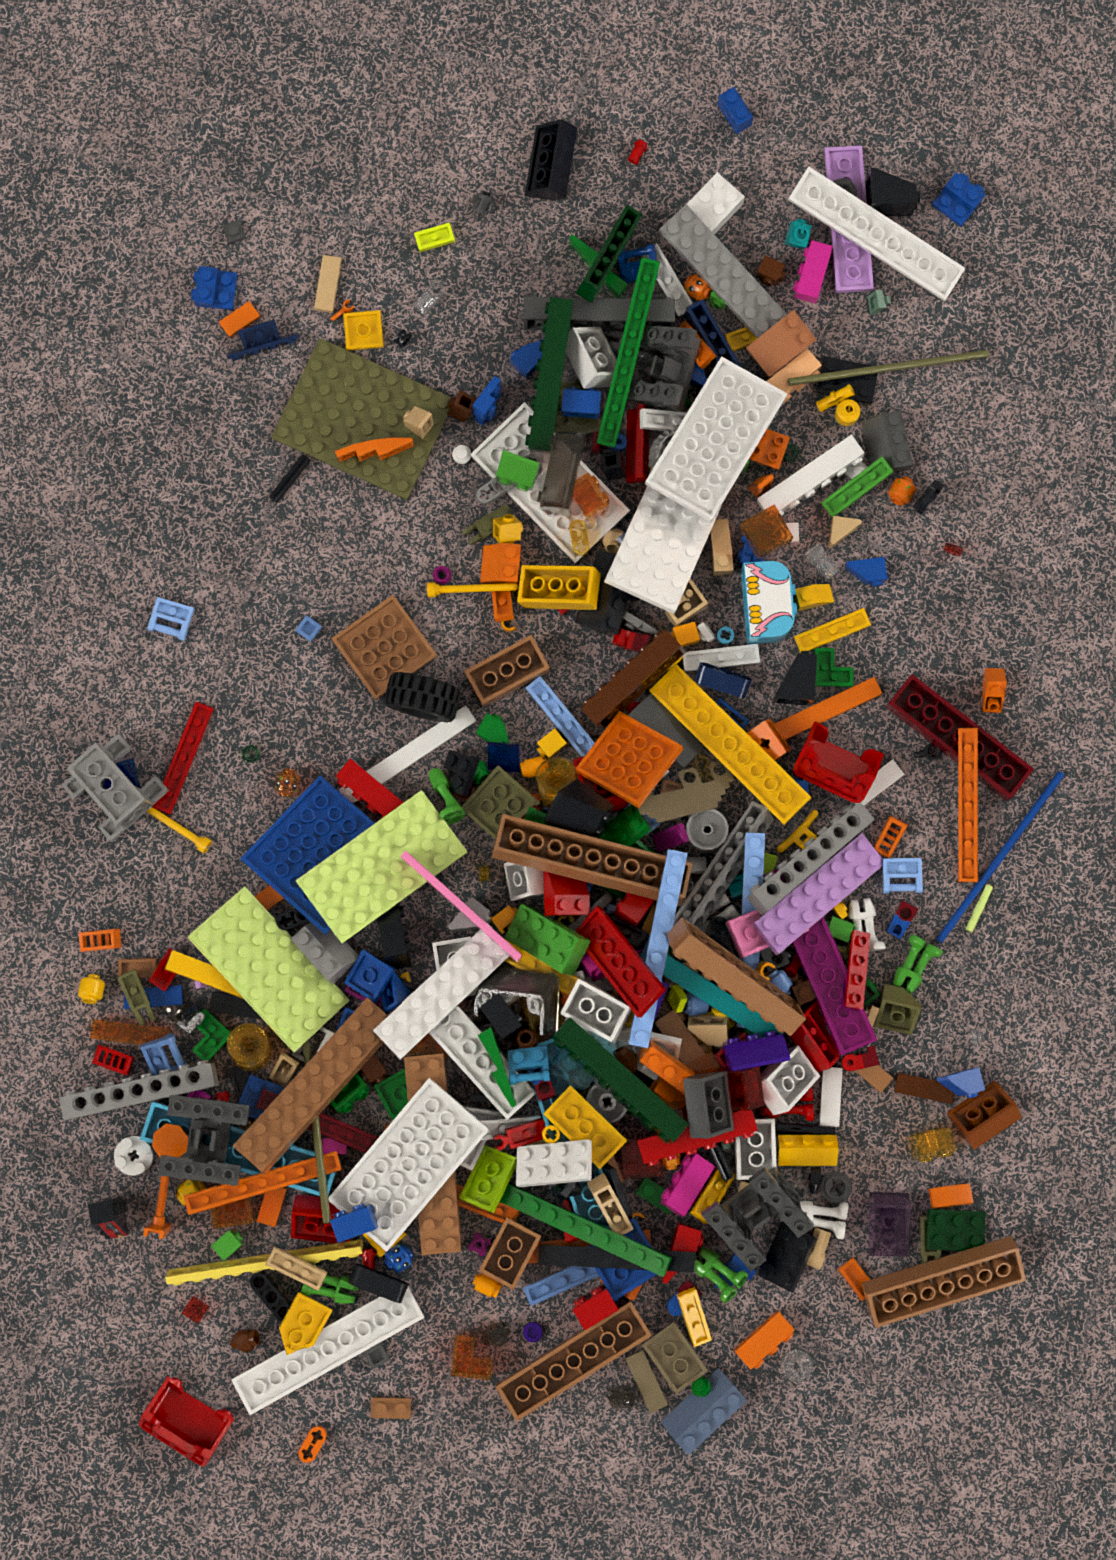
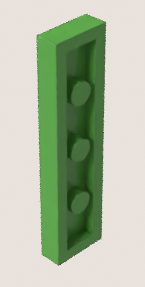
[821,457,894,518]

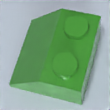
[496,450,540,492]

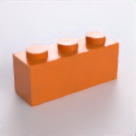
[638,1039,696,1095]
[733,1310,795,1370]

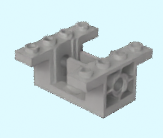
[62,734,169,842]

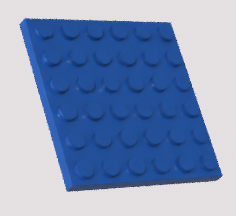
[240,776,375,936]

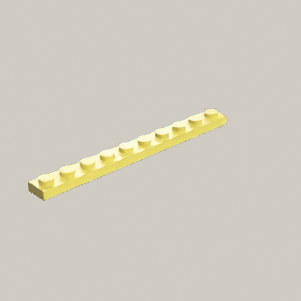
[165,1239,363,1285]

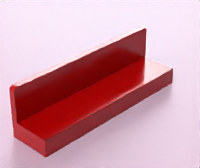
[626,404,649,483]

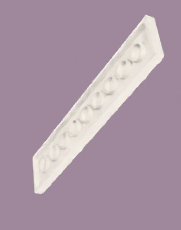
[788,166,965,301]
[232,1286,425,1415]

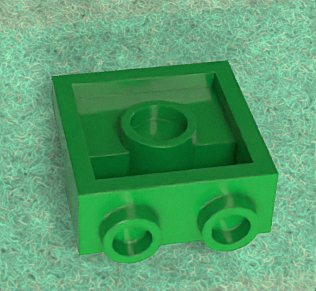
[330,1073,371,1114]

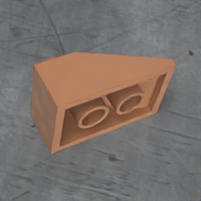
[746,310,817,378]

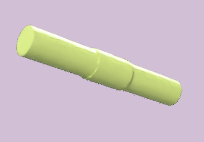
[965,884,993,932]

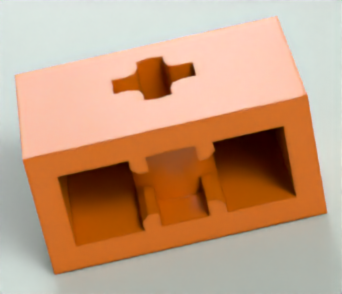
[747,719,791,761]

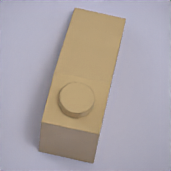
[710,519,733,576]
[586,1173,634,1235]

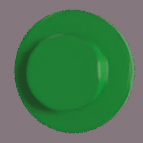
[691,1377,711,1397]

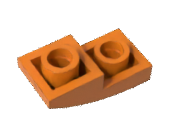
[928,1184,974,1209]

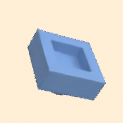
[295,615,322,642]

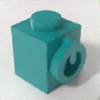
[784,219,812,249]

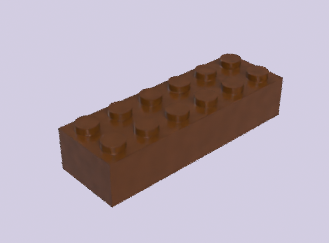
[581,629,686,730]

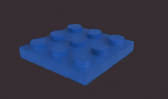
[588,1218,657,1301]

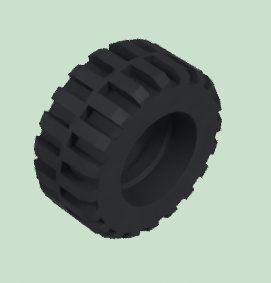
[384,672,461,723]

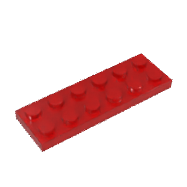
[575,906,666,1018]

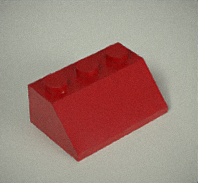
[291,1194,350,1243]

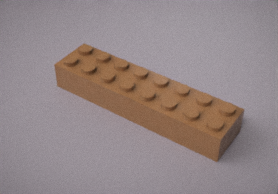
[667,917,806,1036]
[861,1236,1026,1328]
[495,1299,652,1422]

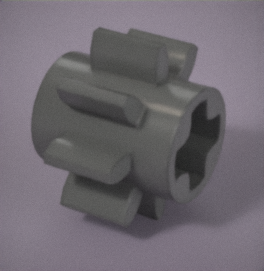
[471,190,496,214]

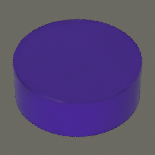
[523,1322,543,1342]

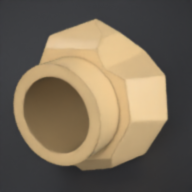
[602,528,624,554]

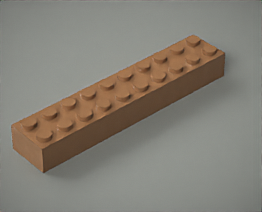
[491,814,693,906]
[233,998,388,1175]
[404,1052,463,1255]

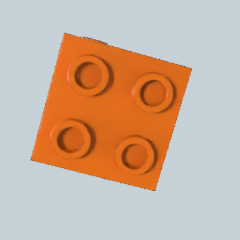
[749,429,790,470]

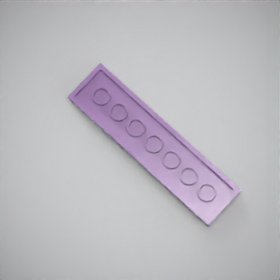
[824,145,874,293]
[752,833,883,955]

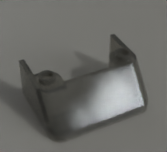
[537,432,588,517]
[473,966,560,1035]

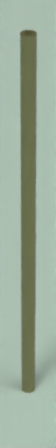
[787,350,989,386]
[303,1038,331,1224]

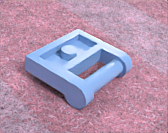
[148,597,195,641]
[882,858,923,894]

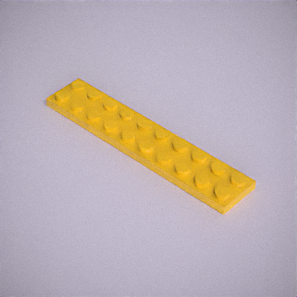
[649,664,812,825]

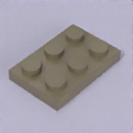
[642,1321,708,1394]

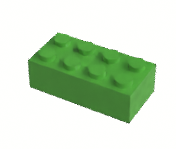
[504,903,591,976]

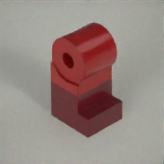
[612,629,650,653]
[841,1046,879,1071]

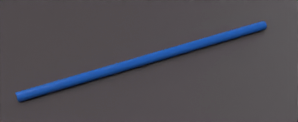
[936,771,1065,944]

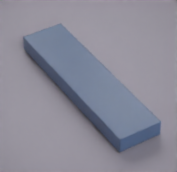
[523,1266,599,1306]

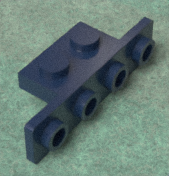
[226,319,300,361]

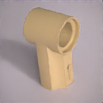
[806,1227,831,1270]

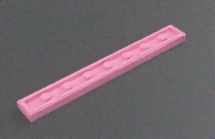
[400,851,522,962]

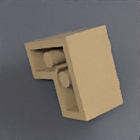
[665,578,708,627]

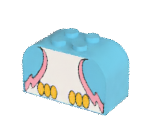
[741,561,797,645]

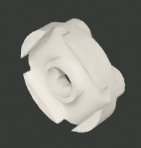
[114,1136,154,1176]

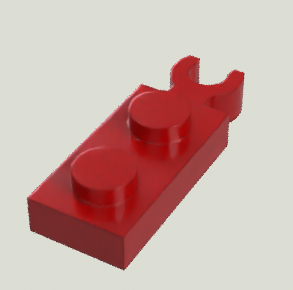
[492,1118,548,1150]

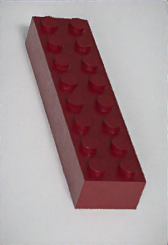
[885,674,1034,801]

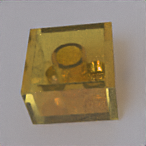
[907,1126,957,1163]

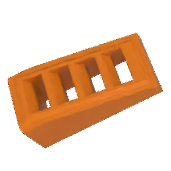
[748,474,774,498]
[874,815,908,859]
[79,929,121,952]

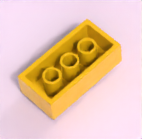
[517,565,601,610]

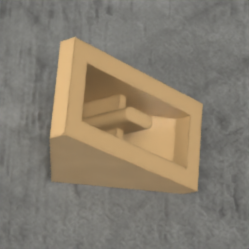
[828,516,862,548]
[269,1052,302,1088]

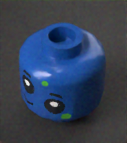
[383,1243,414,1273]

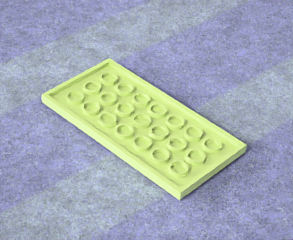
[296,790,467,944]
[187,886,350,1053]

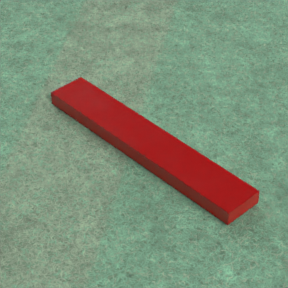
[153,702,214,815]

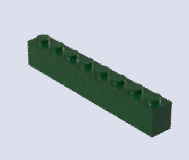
[525,297,573,454]
[551,1017,689,1144]

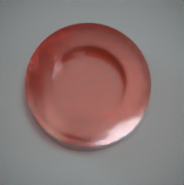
[943,543,963,557]

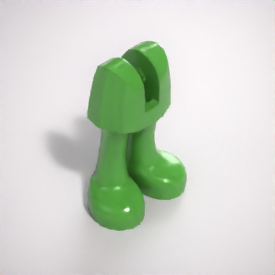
[429,768,466,825]
[893,934,943,994]
[695,1247,748,1303]
[301,1263,358,1304]

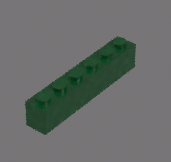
[576,205,643,303]

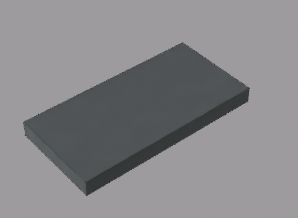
[628,693,705,770]

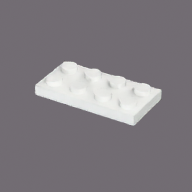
[516,1139,592,1187]

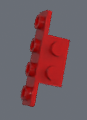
[844,930,870,1010]

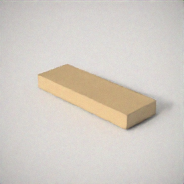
[314,255,342,313]
[265,1246,328,1291]

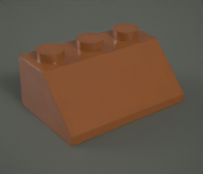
[947,1080,1022,1150]

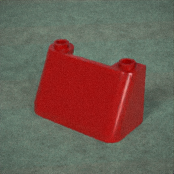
[793,721,884,803]
[139,1376,235,1467]

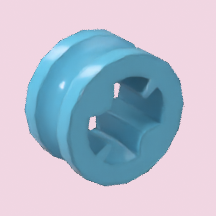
[717,626,734,645]

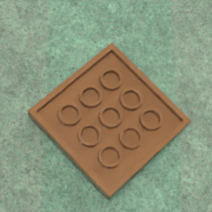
[331,595,438,700]

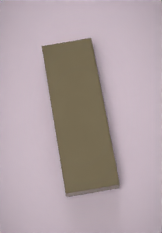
[625,1349,668,1414]

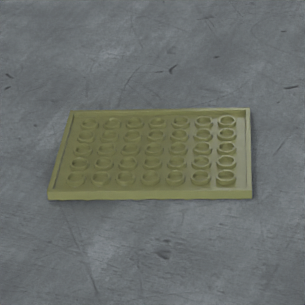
[271,338,451,500]

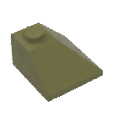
[874,983,922,1035]

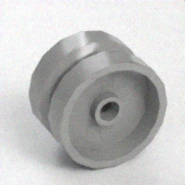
[686,809,729,853]
[586,1084,627,1123]

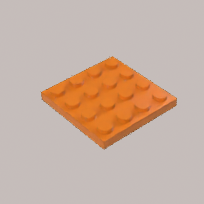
[575,711,683,808]

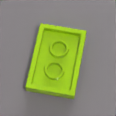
[459,1145,517,1214]

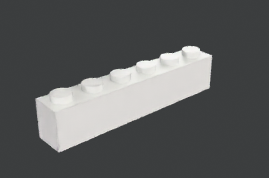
[757,434,864,520]

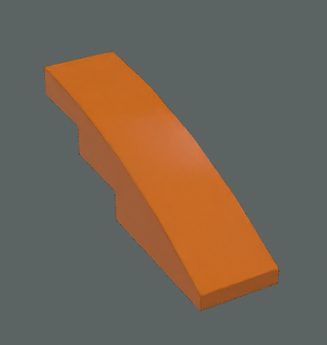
[335,438,414,463]

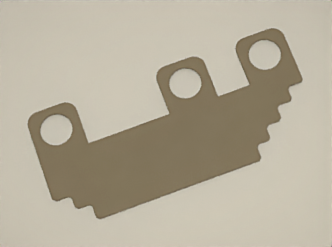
[638,761,734,823]

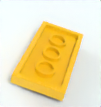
[543,1085,627,1169]

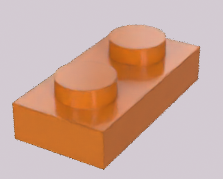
[491,591,514,622]

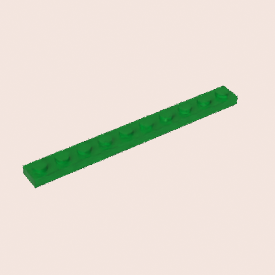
[597,257,660,448]
[500,1183,672,1277]

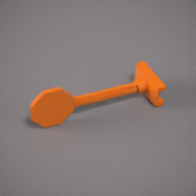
[143,1123,189,1239]

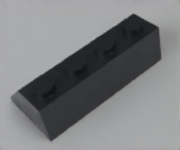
[524,119,577,201]
[575,551,630,635]

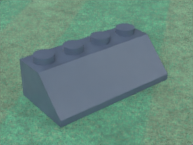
[661,1367,747,1455]

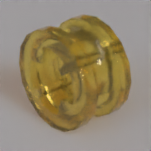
[479,865,489,883]

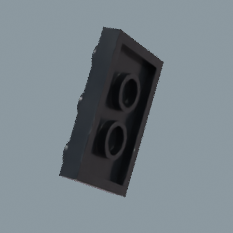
[816,356,878,404]
[758,1221,818,1293]

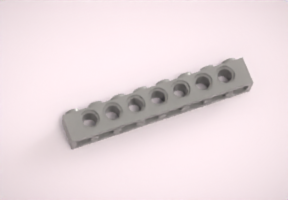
[673,801,774,930]
[746,802,875,916]
[59,1060,219,1120]

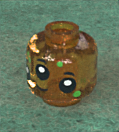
[274,768,301,797]

